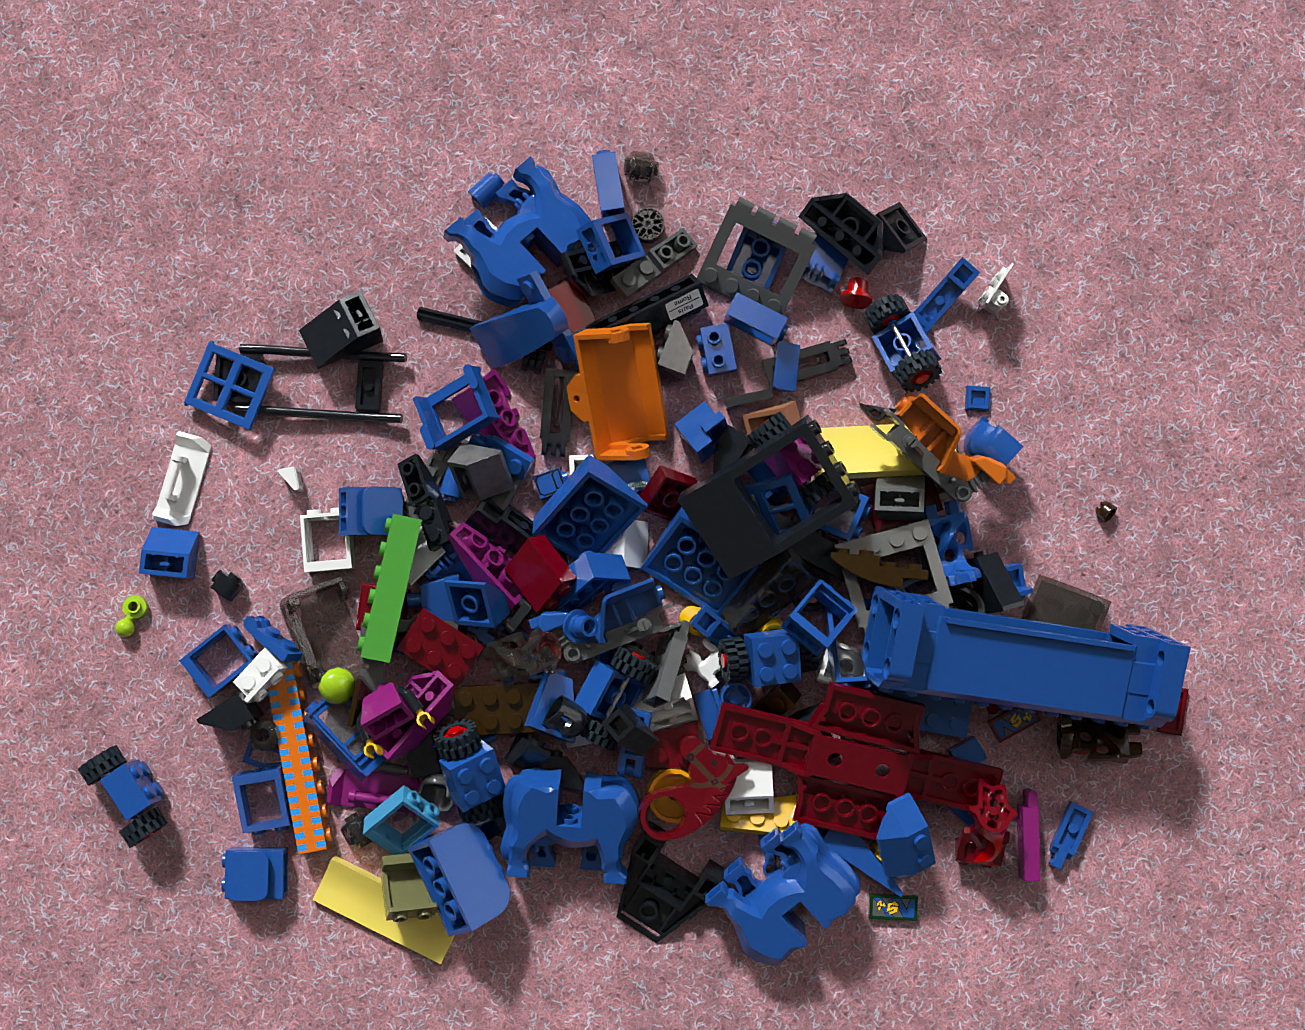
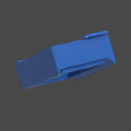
[413,364,501,450]

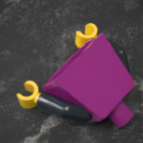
[356,683,435,759]

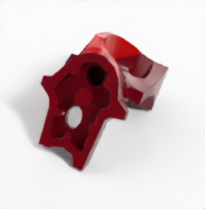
[955,778,1018,868]

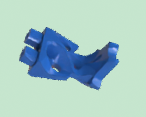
[918,500,982,586]

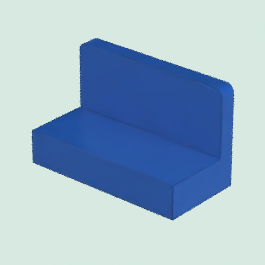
[693,687,721,740]

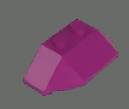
[373,670,455,761]

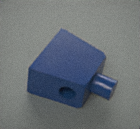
[407,572,460,621]

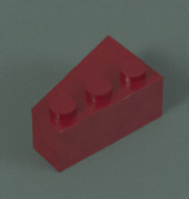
[628,720,698,769]

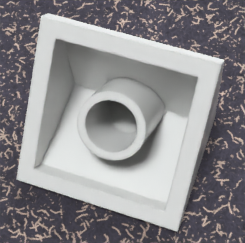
[605,520,649,569]
[816,641,865,684]

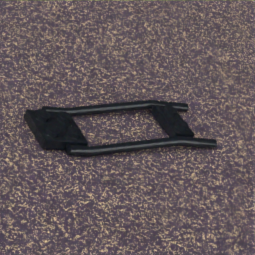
[213,344,407,423]

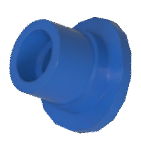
[562,609,598,643]

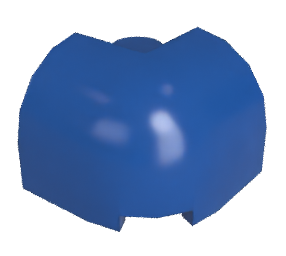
[963,417,1024,466]

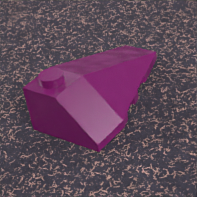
[451,368,536,458]

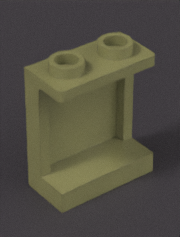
[380,853,438,923]

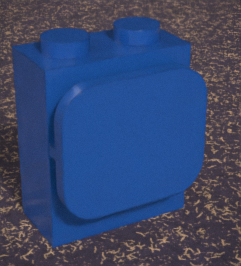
[339,486,404,536]
[221,847,288,901]

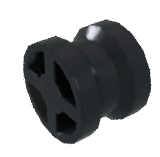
[521,351,546,375]

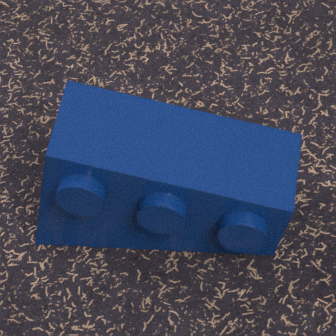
[552,551,631,612]

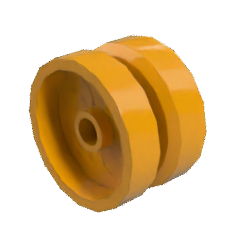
[646,767,690,823]

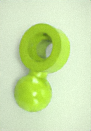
[115,595,148,637]

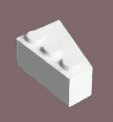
[633,673,698,732]

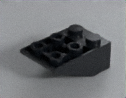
[299,291,383,369]

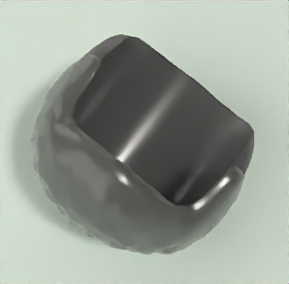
[418,773,454,812]

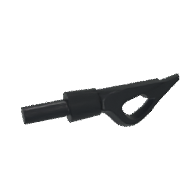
[859,403,897,421]

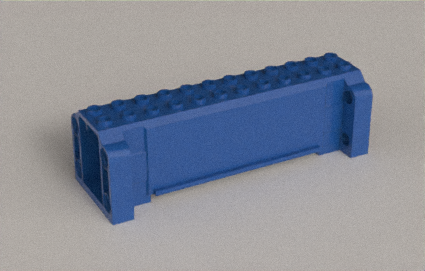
[862,585,1191,730]

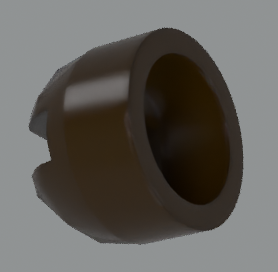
[1096,501,1117,522]

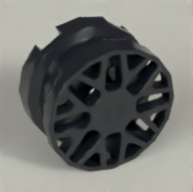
[632,208,664,243]

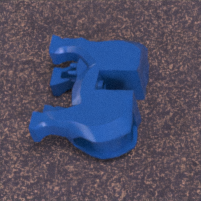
[443,156,591,307]
[500,768,639,885]
[705,821,861,965]

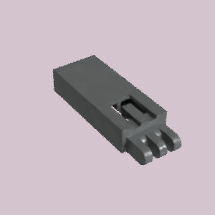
[641,620,690,708]

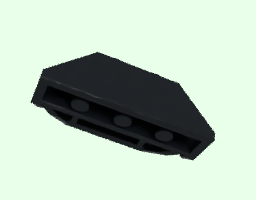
[798,193,883,275]
[560,239,630,298]

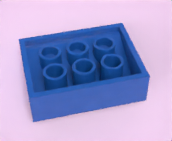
[532,455,647,559]
[641,506,760,617]

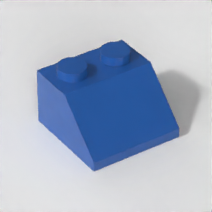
[444,580,510,628]

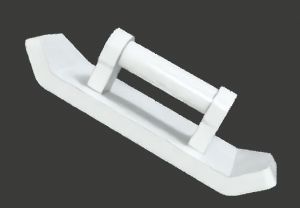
[152,431,211,526]

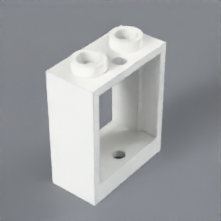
[300,507,356,573]

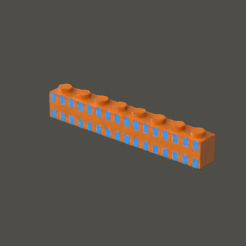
[268,661,334,855]

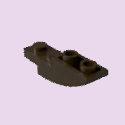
[828,548,928,588]

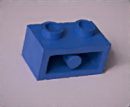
[696,323,737,377]

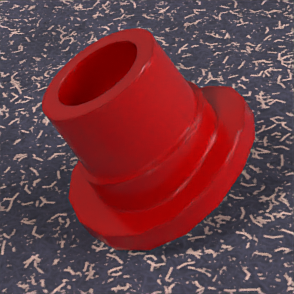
[840,277,873,309]

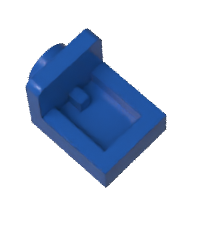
[1005,562,1033,599]

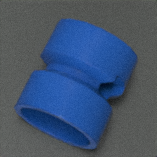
[719,681,752,708]

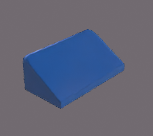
[772,341,800,392]

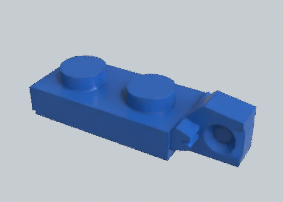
[468,432,534,481]
[1048,801,1093,869]

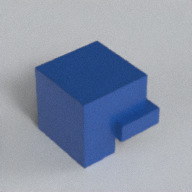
[674,401,727,463]

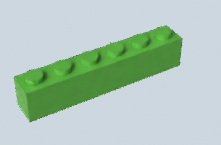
[357,514,422,663]

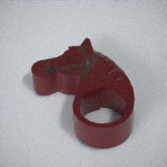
[639,735,749,841]

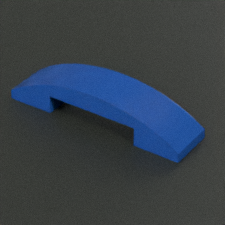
[914,257,980,332]
[689,605,744,646]

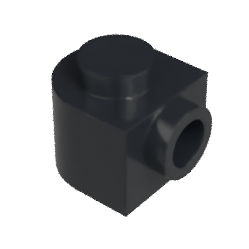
[210,570,244,602]

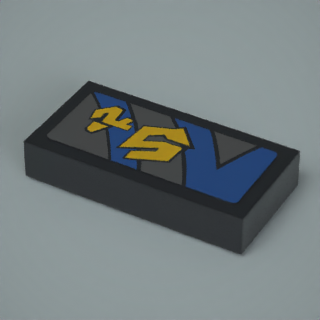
[725,388,774,410]

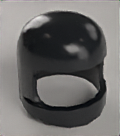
[541,695,587,739]

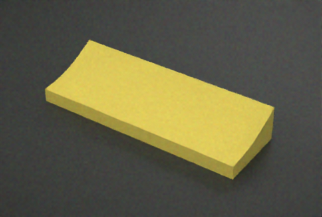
[814,424,956,479]
[313,855,455,964]

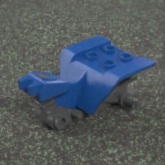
[528,578,682,663]

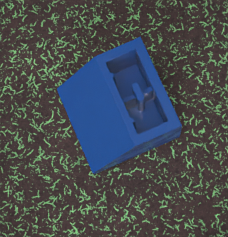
[139,527,200,579]

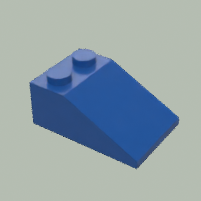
[726,211,787,290]

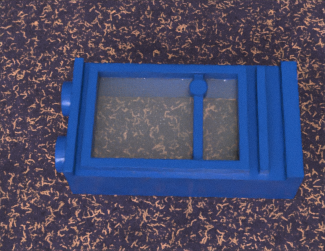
[303,696,387,783]

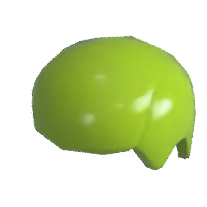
[318,667,356,704]

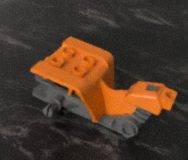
[869,392,1016,502]

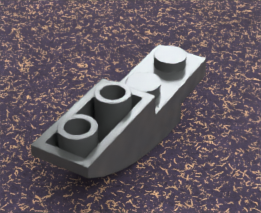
[610,228,698,300]

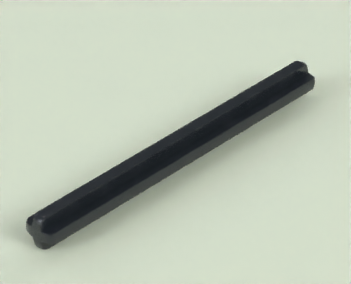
[417,307,553,351]

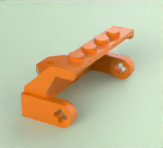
[566,323,669,460]

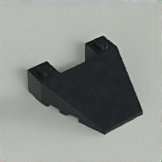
[616,820,727,943]

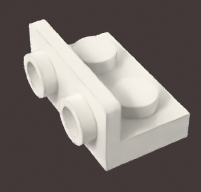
[233,648,288,703]

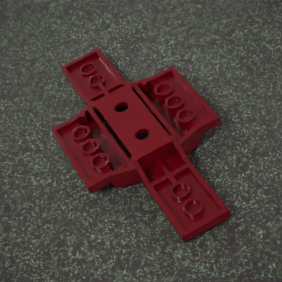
[709,681,1004,840]

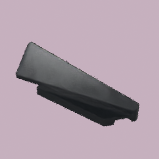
[465,498,570,565]

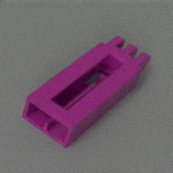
[1017,788,1040,881]

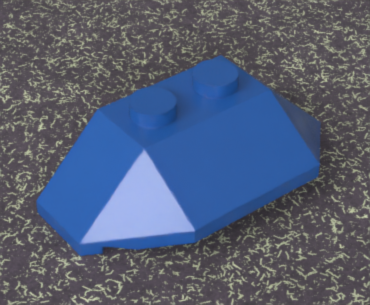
[876,792,936,879]

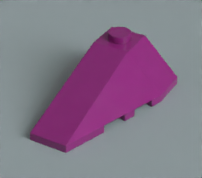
[448,522,524,610]

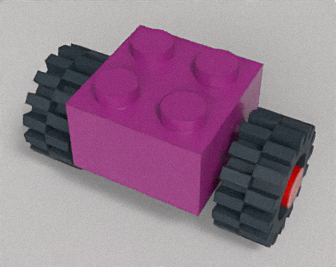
[746,411,835,509]

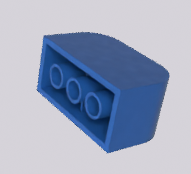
[407,823,510,937]

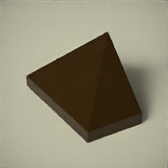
[347,675,374,727]

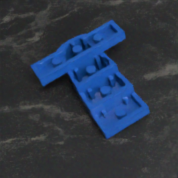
[469,270,577,369]

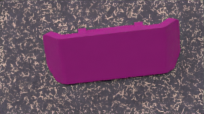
[327,768,421,814]

